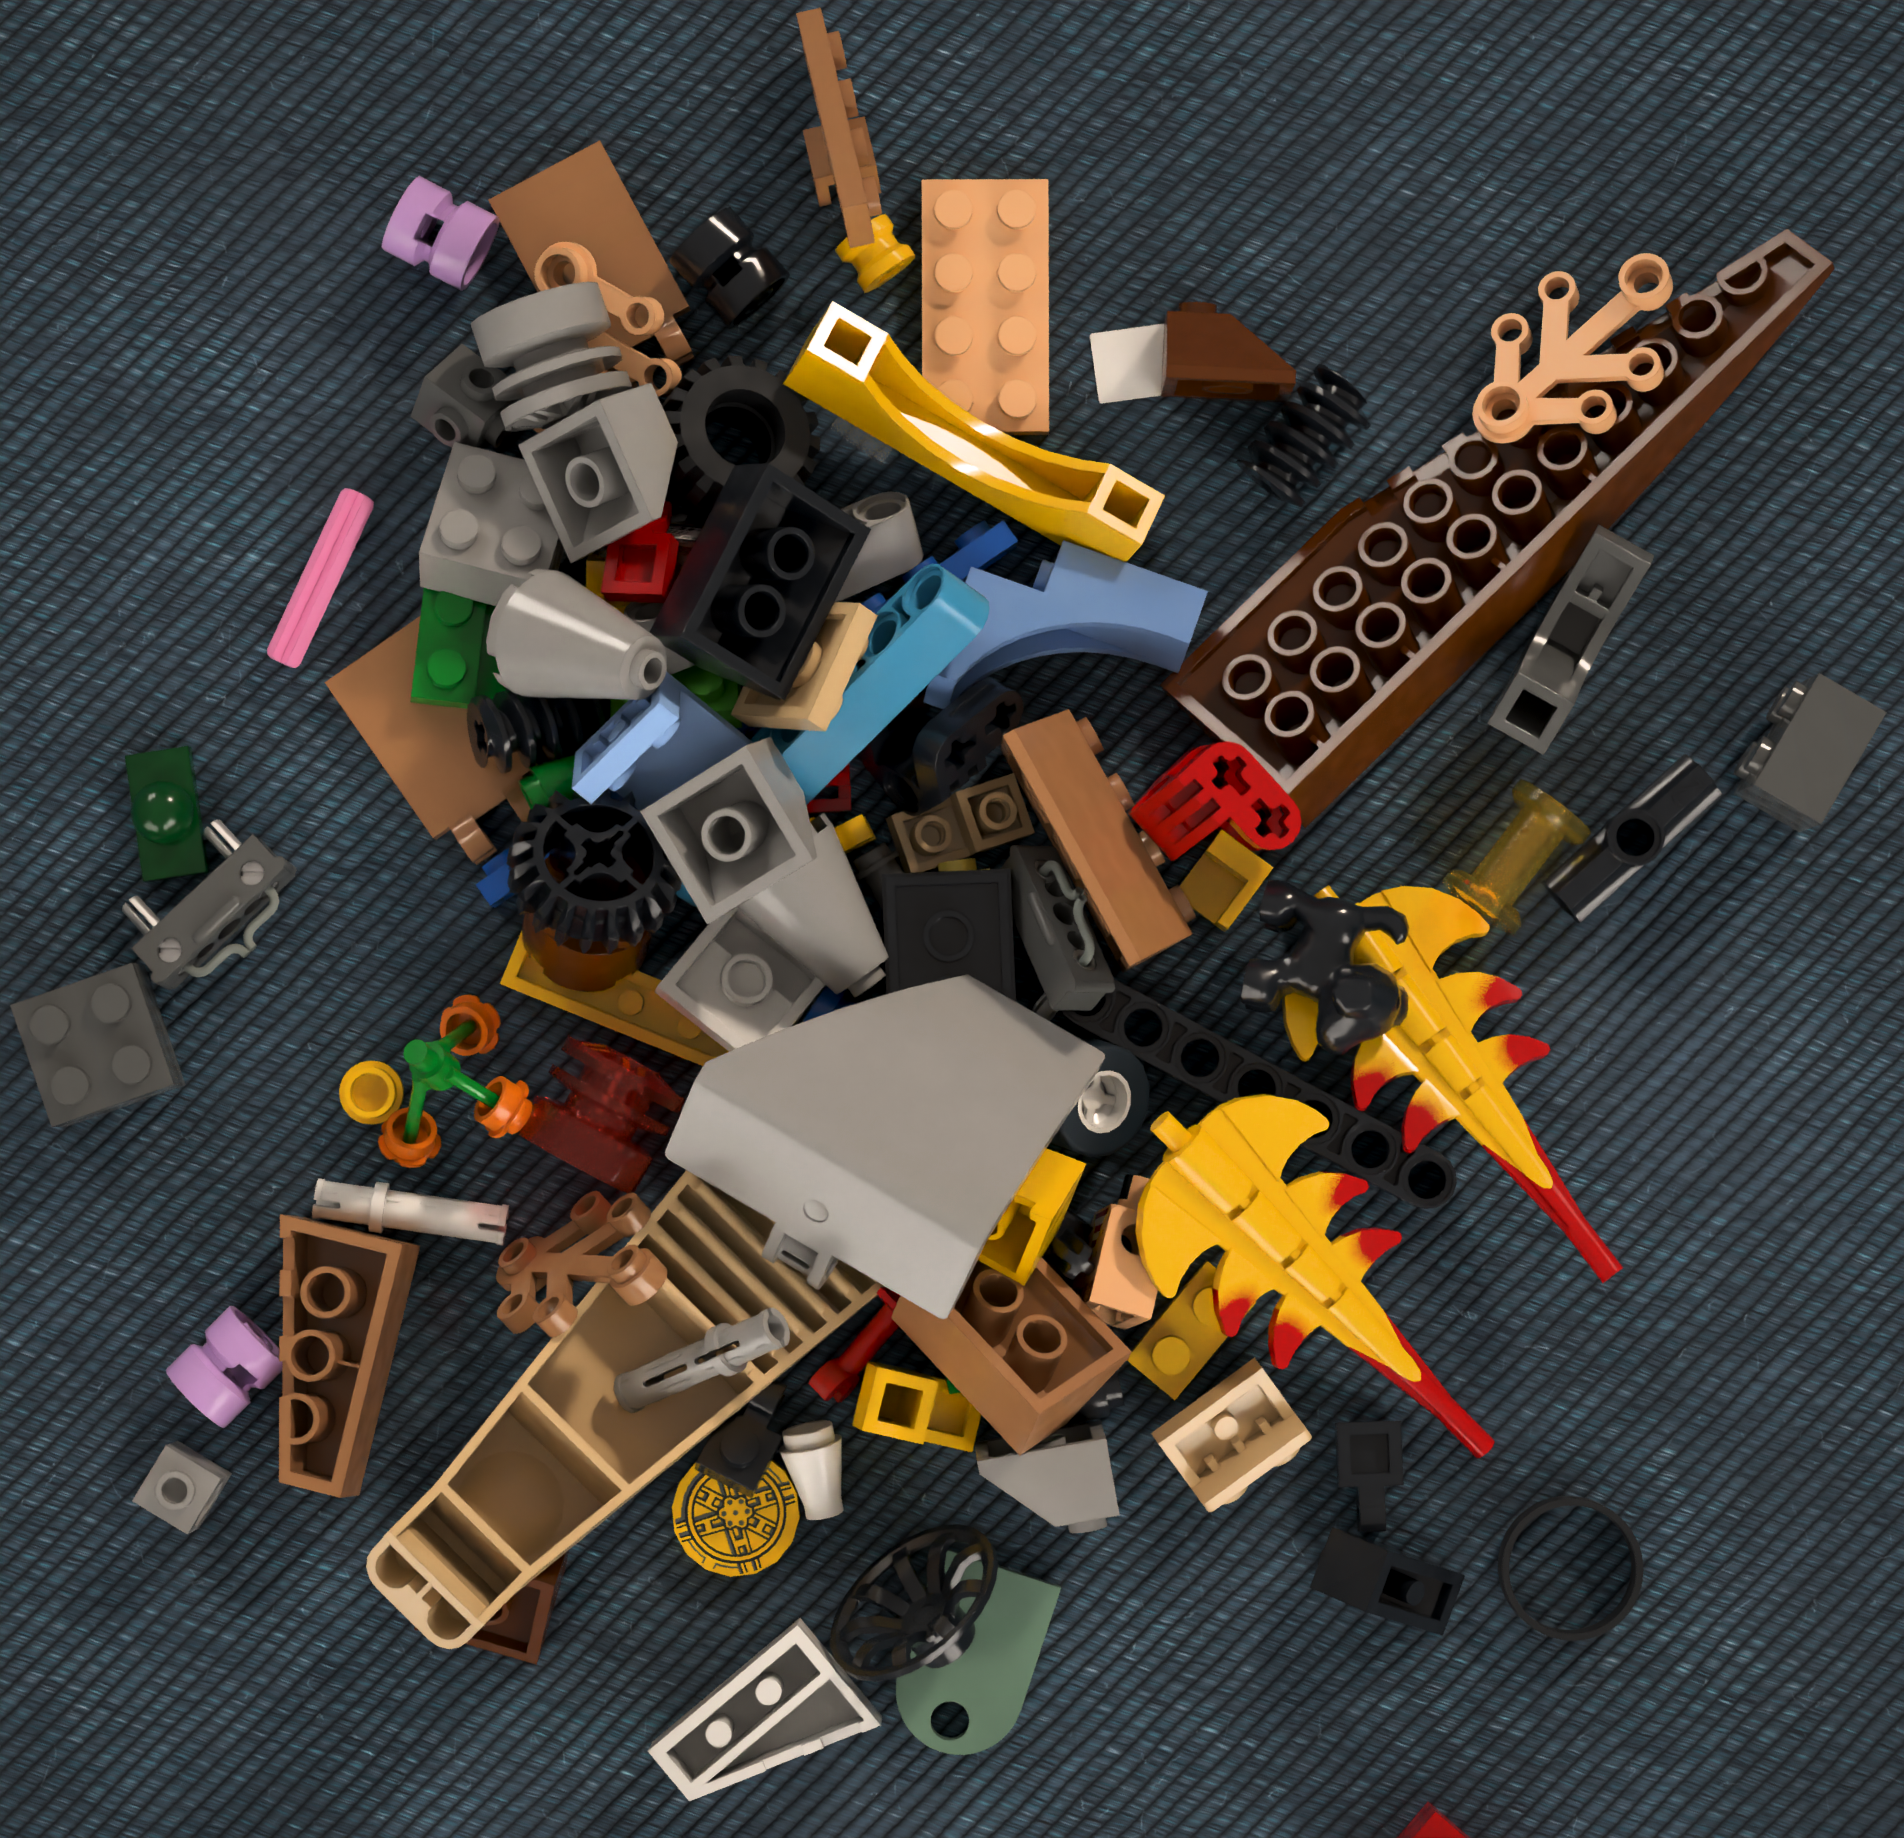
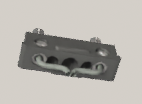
[122,820,297,990]
[1000,845,1115,1021]

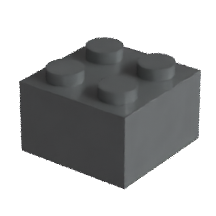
[1733,673,1887,832]
[10,963,186,1127]

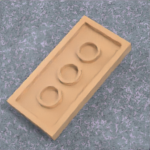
[922,179,1049,435]

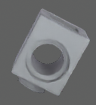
[132,1441,232,1534]

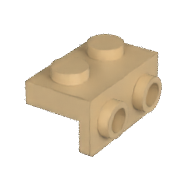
[1151,1358,1312,1512]

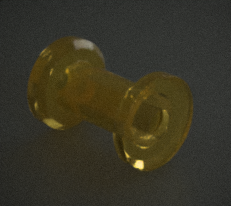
[1442,779,1591,935]

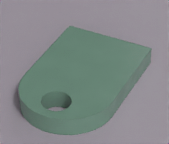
[896,1549,1061,1755]

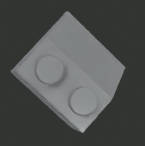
[518,382,678,563]
[640,736,817,924]
[975,1420,1120,1533]

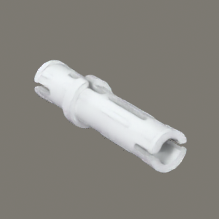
[312,1178,509,1246]

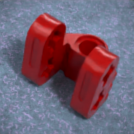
[1129,741,1302,861]

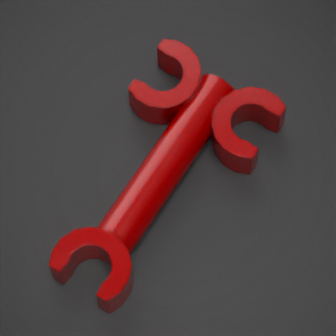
[808,1287,900,1402]

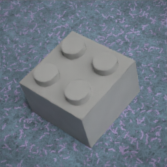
[419,442,565,606]

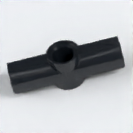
[1542,754,1722,924]

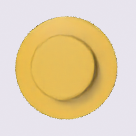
[339,1061,404,1125]

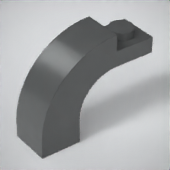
[1487,524,1654,755]

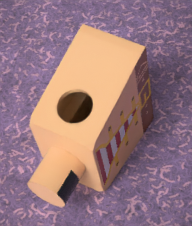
[1072,1174,1158,1330]

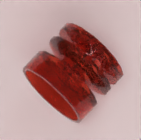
[517,1035,686,1194]

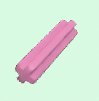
[267,488,374,668]

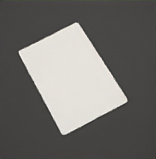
[1090,324,1164,404]

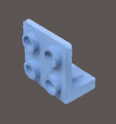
[572,671,753,810]

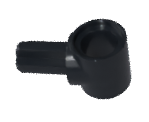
[1042,1209,1095,1280]

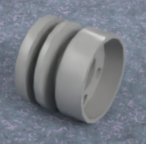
[471,282,632,432]

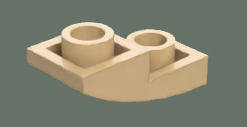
[886,773,1035,873]

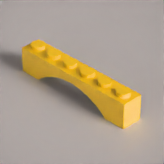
[783,301,1165,562]

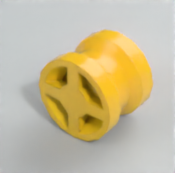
[835,214,915,293]

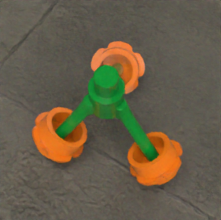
[378,994,533,1168]

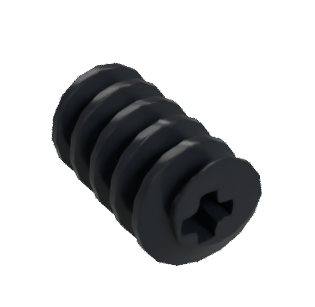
[1235,364,1371,507]
[467,690,609,773]

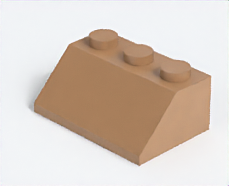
[891,1258,1132,1456]

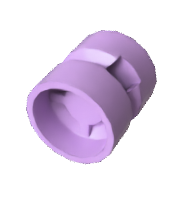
[382,176,500,291]
[166,1306,282,1428]

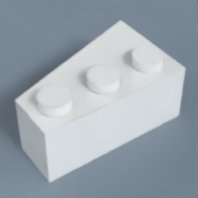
[648,1618,882,1801]

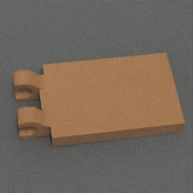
[488,140,694,388]
[324,616,538,865]

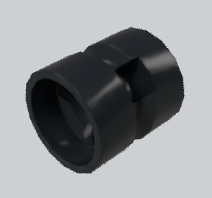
[669,207,790,329]

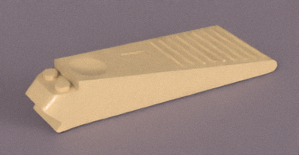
[366,1170,887,1649]

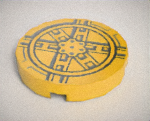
[672,1460,800,1577]

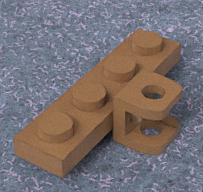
[796,8,882,248]

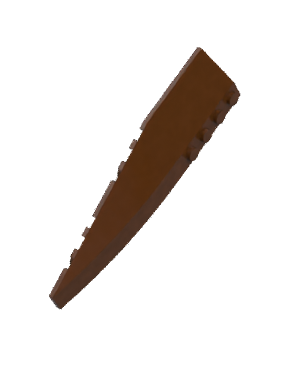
[1160,229,1835,828]

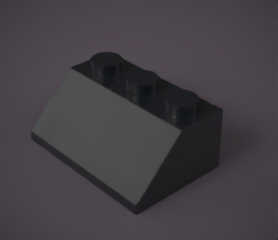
[650,463,871,701]

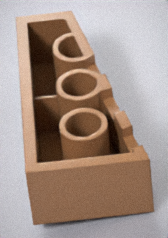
[279,1214,420,1498]

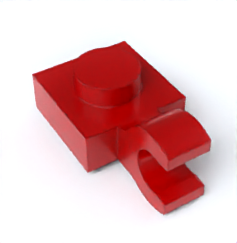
[601,501,679,603]

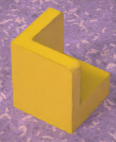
[1180,830,1274,932]

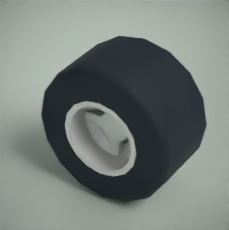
[1050,1034,1150,1157]

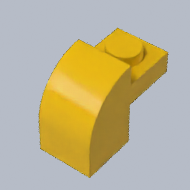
[852,1362,981,1452]

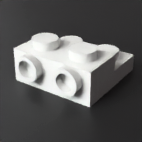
[655,907,826,1052]

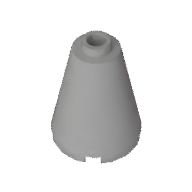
[486,568,667,700]
[738,813,889,998]

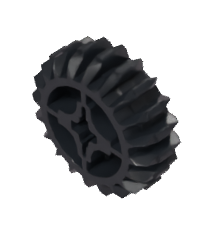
[506,788,682,955]

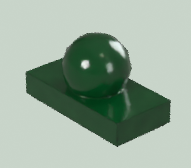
[125,746,209,882]

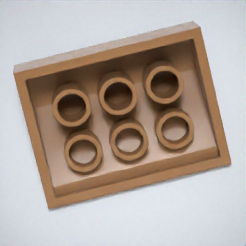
[1001,709,1196,973]

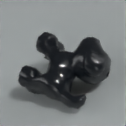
[1241,880,1409,1055]

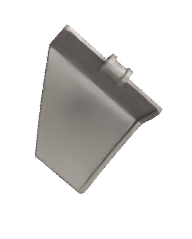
[665,974,1105,1319]

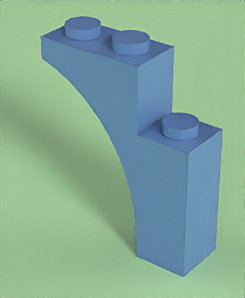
[923,540,1208,709]

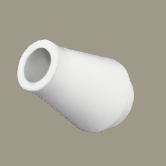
[779,1420,844,1520]

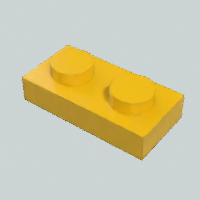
[1127,1260,1256,1400]

